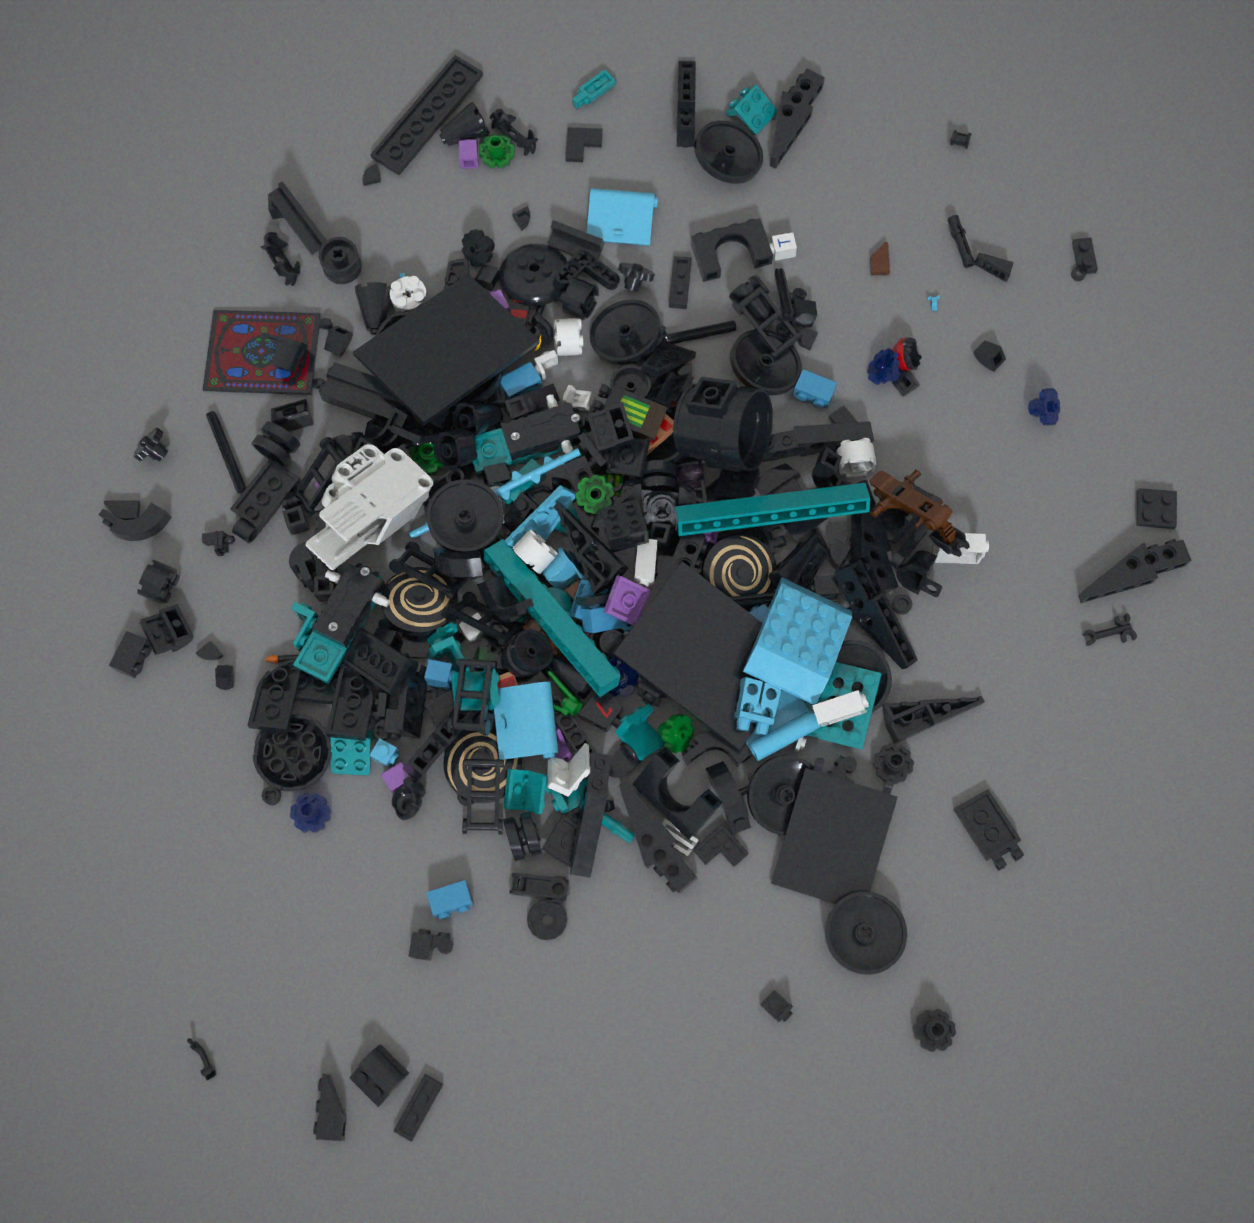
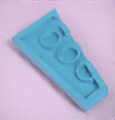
[505,485,575,547]

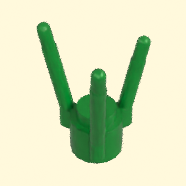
[548,671,582,716]

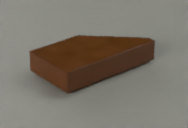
[870,242,890,275]

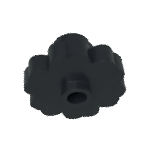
[462,229,495,267]
[618,262,655,292]
[133,427,168,462]
[873,743,914,784]
[913,1009,956,1052]

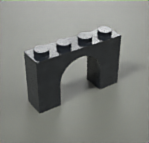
[691,218,773,282]
[632,747,723,840]

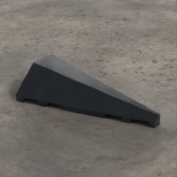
[554,502,629,594]
[882,696,985,744]

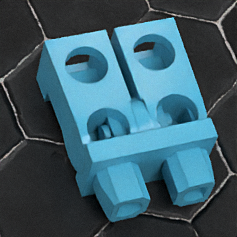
[734,677,781,736]

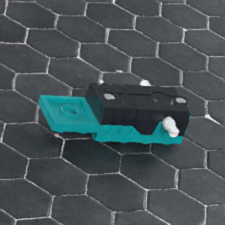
[473,394,586,474]
[293,563,390,683]

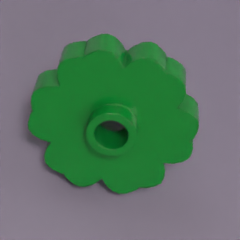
[479,134,515,169]
[410,443,444,475]
[575,475,614,514]
[658,713,694,754]

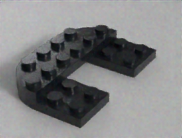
[247,659,375,741]

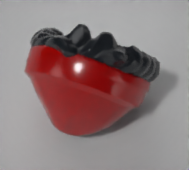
[890,337,922,371]

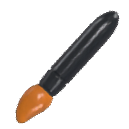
[265,655,298,663]

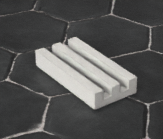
[662,818,699,857]

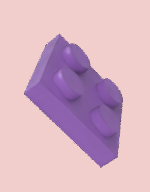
[603,576,651,626]

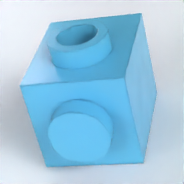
[370,738,400,769]

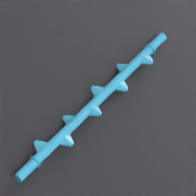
[409,448,581,539]

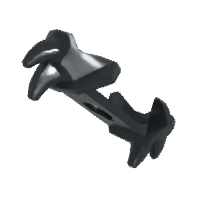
[489,108,538,156]
[260,232,301,286]

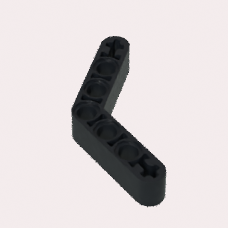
[492,696,596,755]

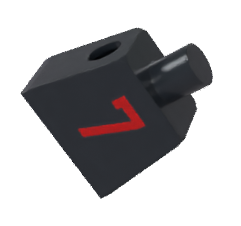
[579,692,623,732]

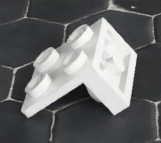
[548,743,591,796]

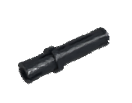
[947,215,975,268]

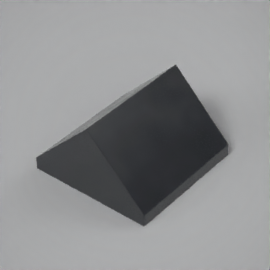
[271,399,314,432]

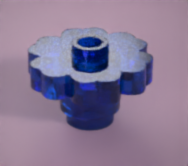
[867,348,901,385]
[1028,388,1060,426]
[609,658,640,697]
[290,793,332,833]

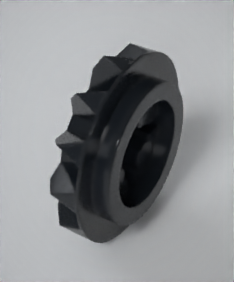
[647,494,677,524]

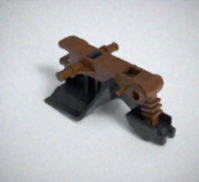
[869,469,970,557]

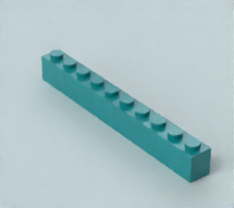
[675,483,870,536]
[484,539,620,697]

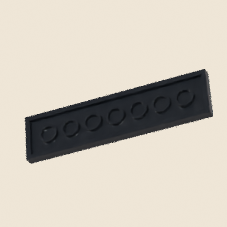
[370,55,483,175]

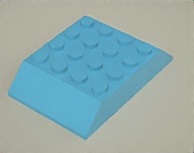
[743,578,852,705]

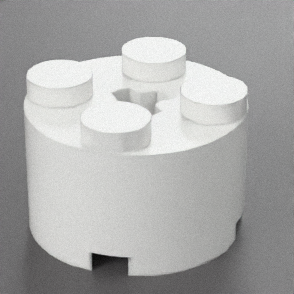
[390,276,429,313]
[554,318,583,356]
[836,438,877,478]
[512,529,558,574]

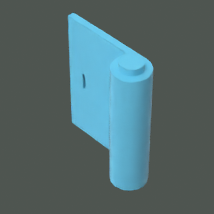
[587,188,658,246]
[494,682,559,760]
[746,690,820,761]

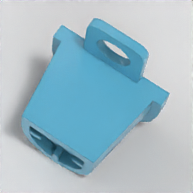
[542,546,587,590]

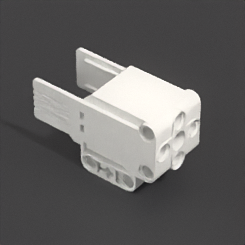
[305,444,433,570]

